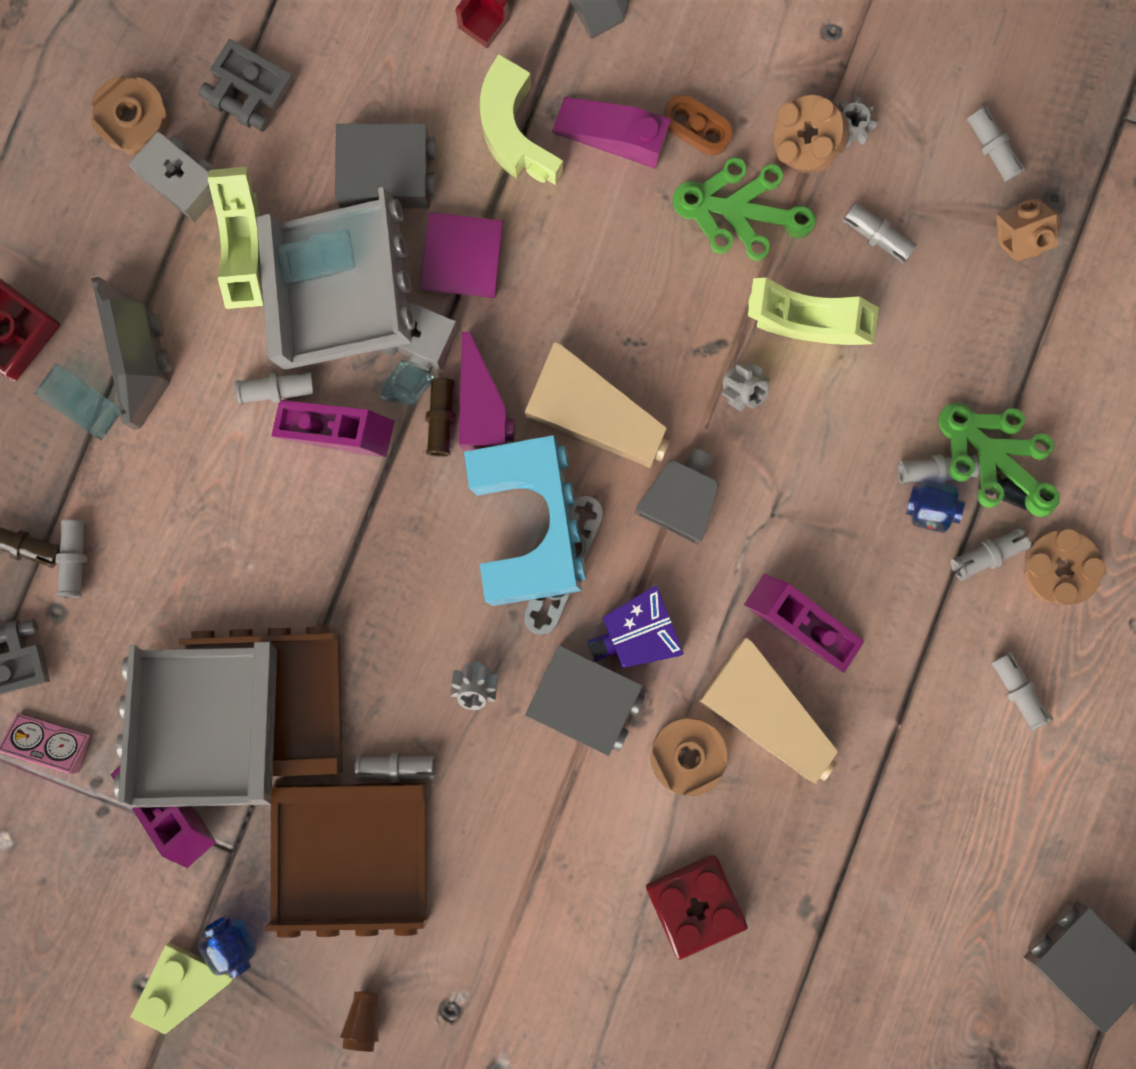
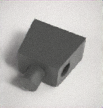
[634,448,719,545]

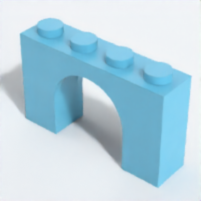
[464,435,586,606]

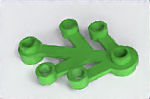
[672,157,816,261]
[938,403,1060,517]

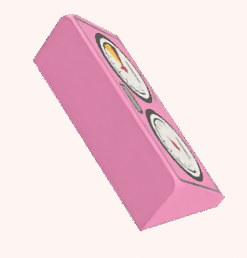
[0,713,91,774]

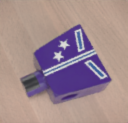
[587,586,684,668]

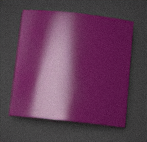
[420,212,504,298]

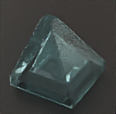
[380,359,434,404]

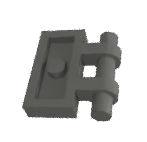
[198,39,295,132]
[0,619,50,695]

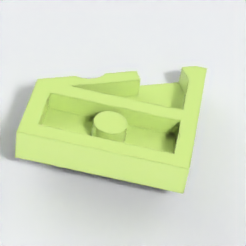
[130,942,236,1034]

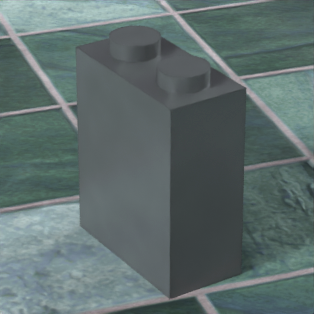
[335,123,436,208]
[525,645,645,756]
[1023,902,1136,1034]

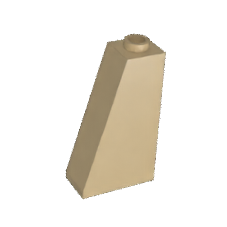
[525,342,670,468]
[698,638,838,784]

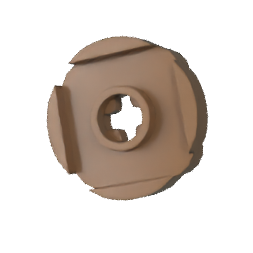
[91,76,170,155]
[774,95,849,173]
[1024,529,1106,606]
[650,718,728,796]

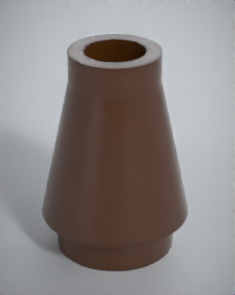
[340,991,379,1052]

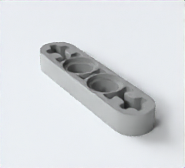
[524,496,603,635]

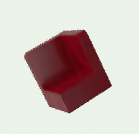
[455,0,509,49]

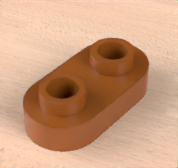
[663,95,733,155]

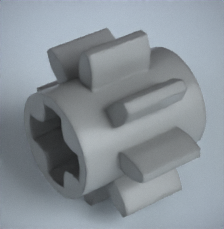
[838,97,877,148]
[722,362,770,411]
[450,662,498,710]

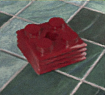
[0,279,60,382]
[646,855,748,960]

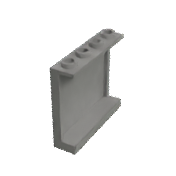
[256,187,415,370]
[114,642,277,808]

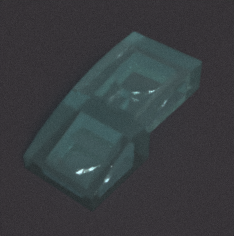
[277,229,356,285]
[34,364,121,440]

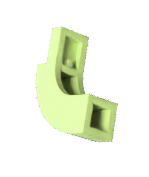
[480,54,563,185]
[207,167,264,309]
[748,278,879,345]

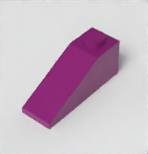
[552,97,671,169]
[459,332,514,450]
[271,400,395,458]
[744,573,865,673]
[111,765,216,868]

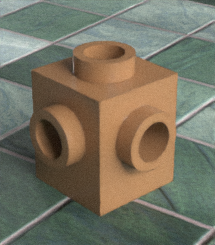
[996,198,1061,262]

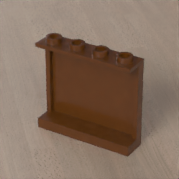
[179,626,343,776]
[266,783,427,938]

